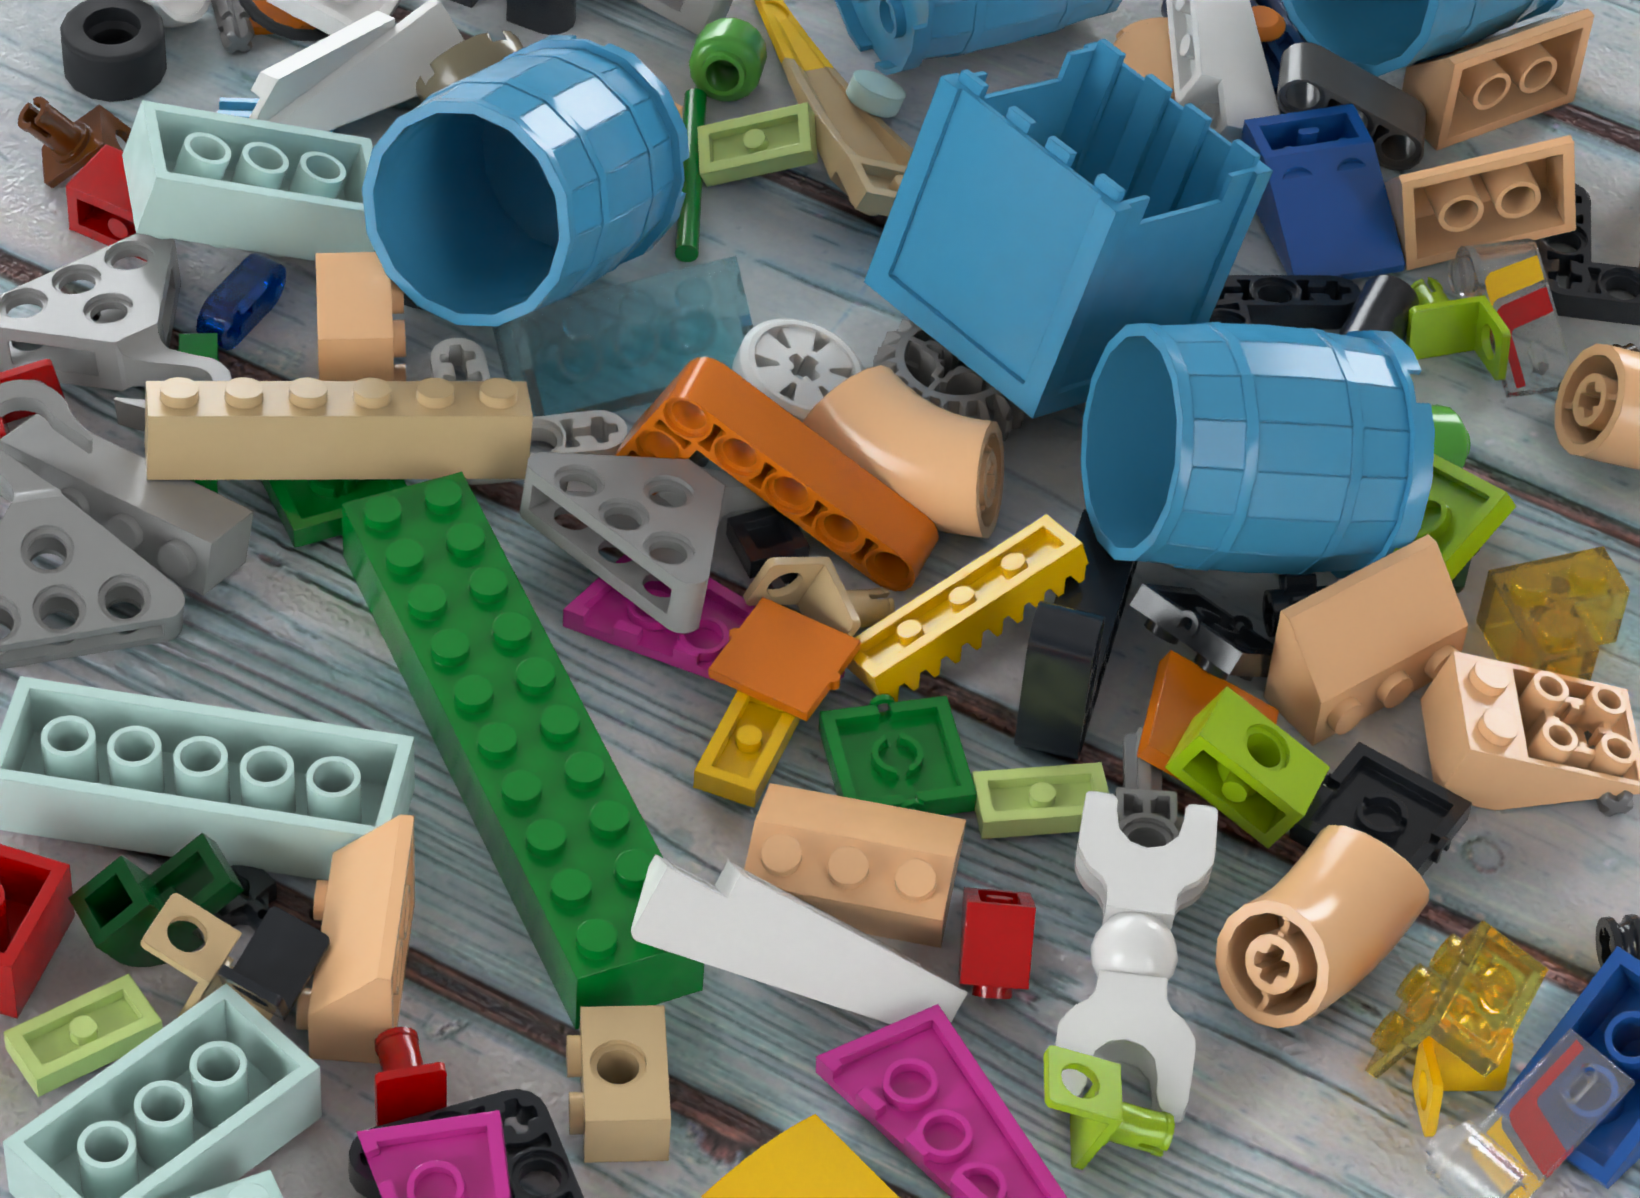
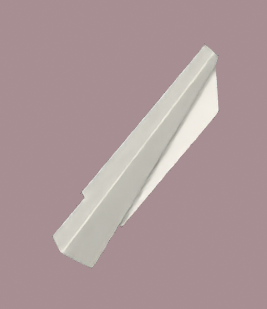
[249,0,464,132]
[1166,0,1280,143]
[631,854,968,1024]

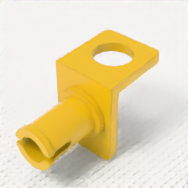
[1412,996,1514,1137]

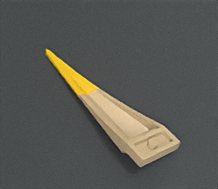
[754,0,913,216]

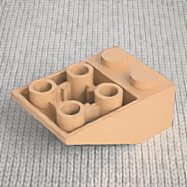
[1420,651,1640,811]

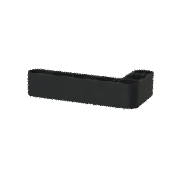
[1014,509,1138,760]

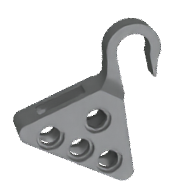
[0,233,232,432]
[0,380,185,670]
[519,451,771,633]

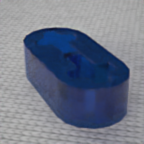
[196,253,287,350]

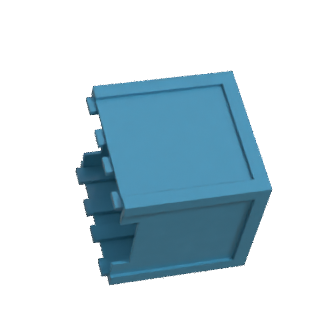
[864,39,1273,419]

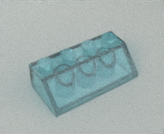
[492,256,753,417]

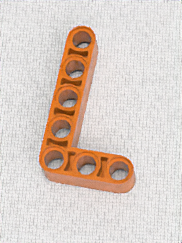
[614,357,939,591]

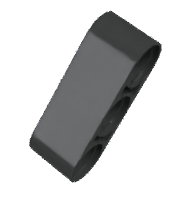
[1277,42,1426,171]

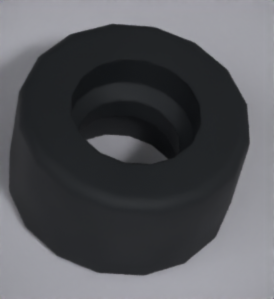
[60,0,167,102]

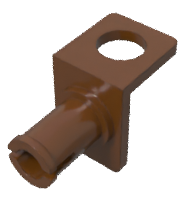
[18,96,131,188]

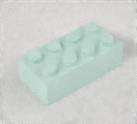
[122,100,374,261]
[3,983,322,1198]

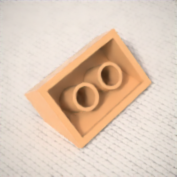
[1402,9,1595,151]
[1384,135,1576,271]
[1264,534,1468,746]
[744,783,966,948]
[296,814,415,1064]

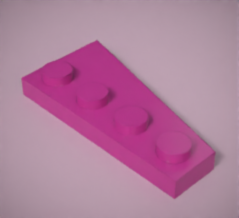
[563,554,845,685]
[816,1004,1067,1198]
[357,1110,511,1198]

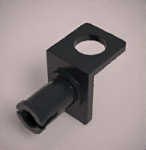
[217,907,330,1021]

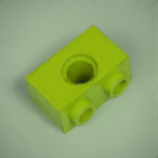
[1165,686,1330,848]

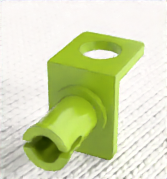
[1406,277,1511,381]
[1043,1045,1175,1170]

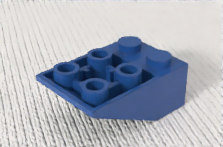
[1241,104,1406,280]

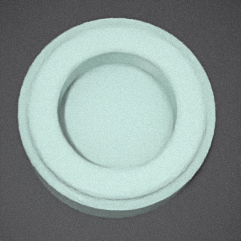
[846,70,906,118]

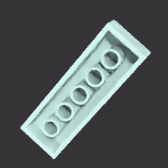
[0,676,415,880]

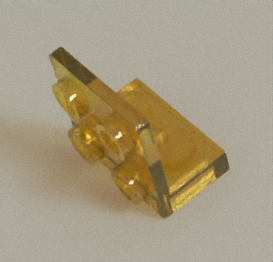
[1365,920,1549,1079]

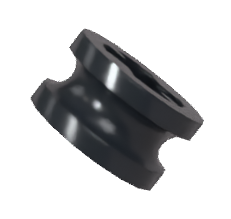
[1595,914,1640,967]

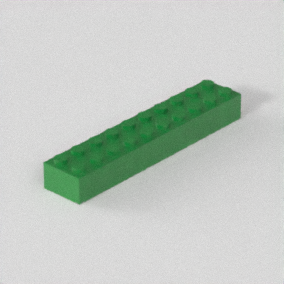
[342,472,704,1030]

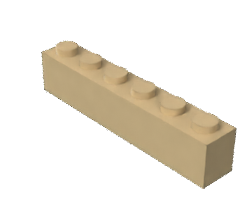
[144,377,533,480]

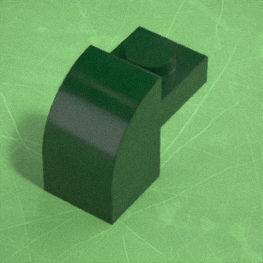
[68,832,245,967]

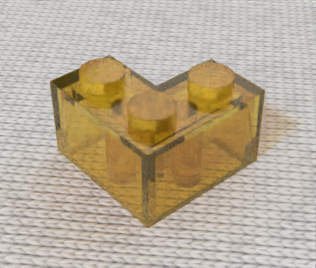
[1476,546,1630,681]

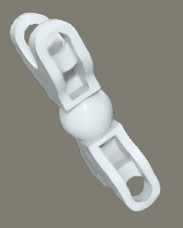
[1055,791,1218,1123]

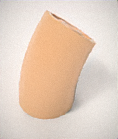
[1555,343,1640,470]
[802,365,1004,539]
[1215,825,1430,1029]

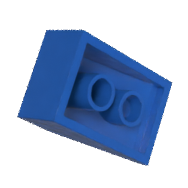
[1494,946,1640,1189]

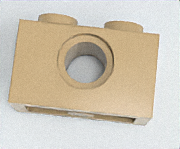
[566,1005,671,1163]

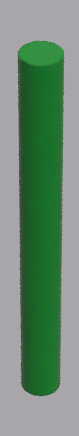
[675,88,707,262]

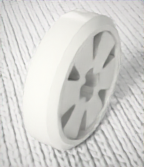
[732,318,864,422]

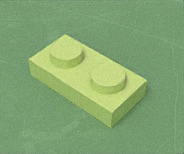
[697,102,818,187]
[972,762,1109,839]
[3,973,163,1097]

